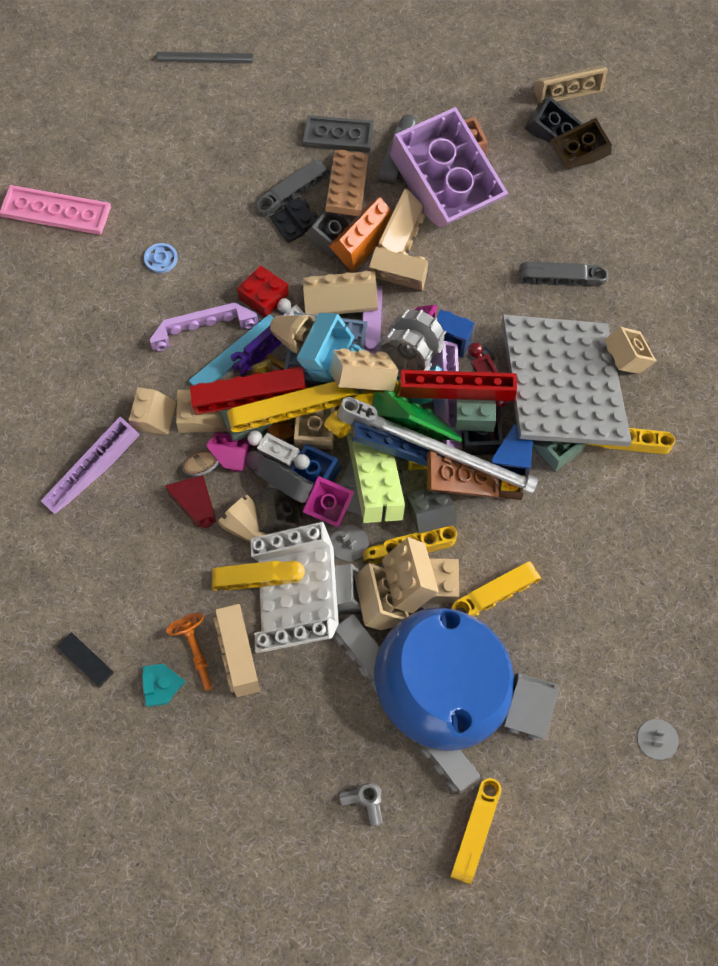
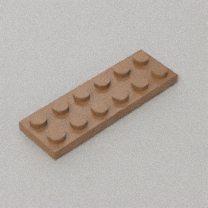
[325,150,368,217]

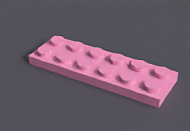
[0,185,111,235]

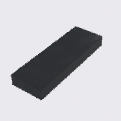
[57,632,114,688]

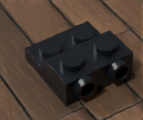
[270,197,318,243]

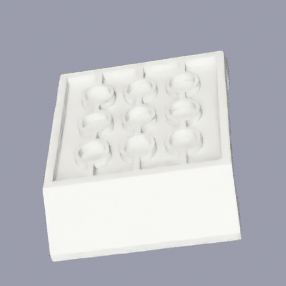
[250,522,339,653]

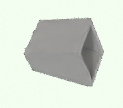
[335,564,362,614]
[504,673,559,740]

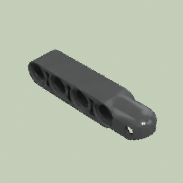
[379,114,417,185]
[257,159,330,216]
[520,261,608,287]
[246,450,313,503]

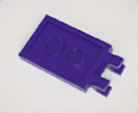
[230,314,284,377]

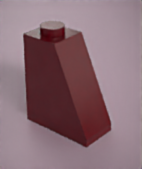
[166,475,216,528]

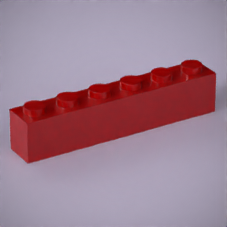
[190,367,307,415]
[399,370,517,401]

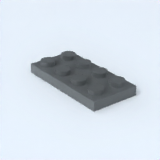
[303,115,374,152]

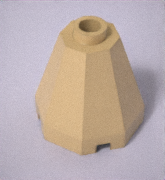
[270,315,316,354]
[218,495,267,544]

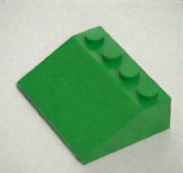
[371,390,462,442]

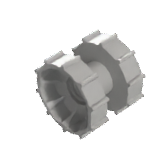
[377,309,446,378]

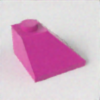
[207,432,251,472]
[303,476,354,528]

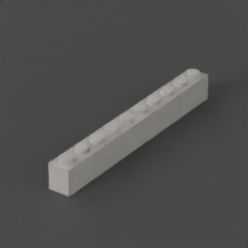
[333,614,481,795]

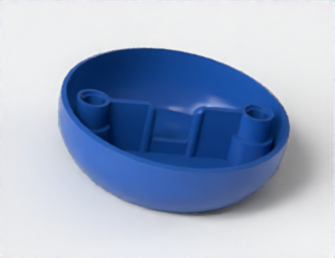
[374,608,515,751]

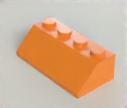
[329,197,392,273]

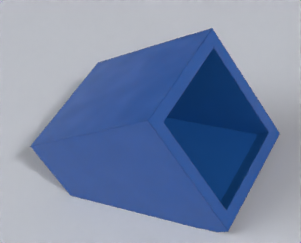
[491,424,533,477]

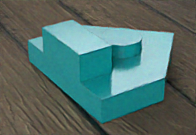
[142,664,186,707]

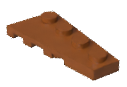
[427,451,499,498]

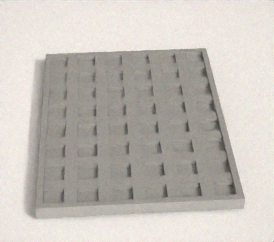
[502,315,632,446]

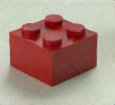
[237,265,289,318]

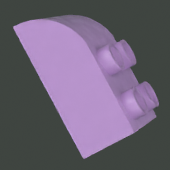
[390,107,508,227]

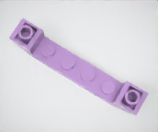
[150,303,258,351]

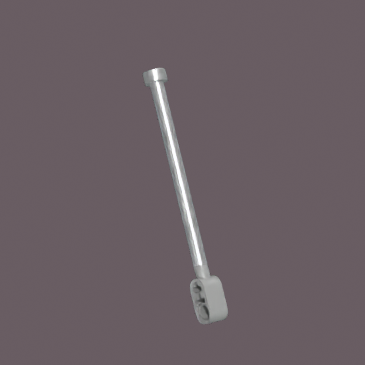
[337,397,538,496]

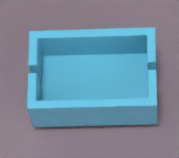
[296,313,354,383]

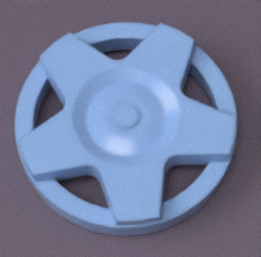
[144,243,178,273]

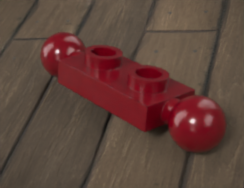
[468,342,509,407]

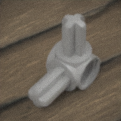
[339,783,383,826]

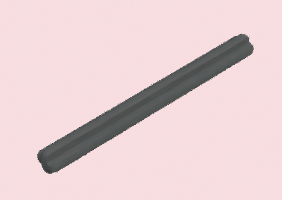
[156,52,254,63]

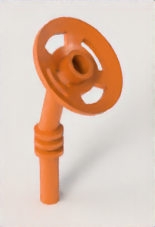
[166,612,212,691]

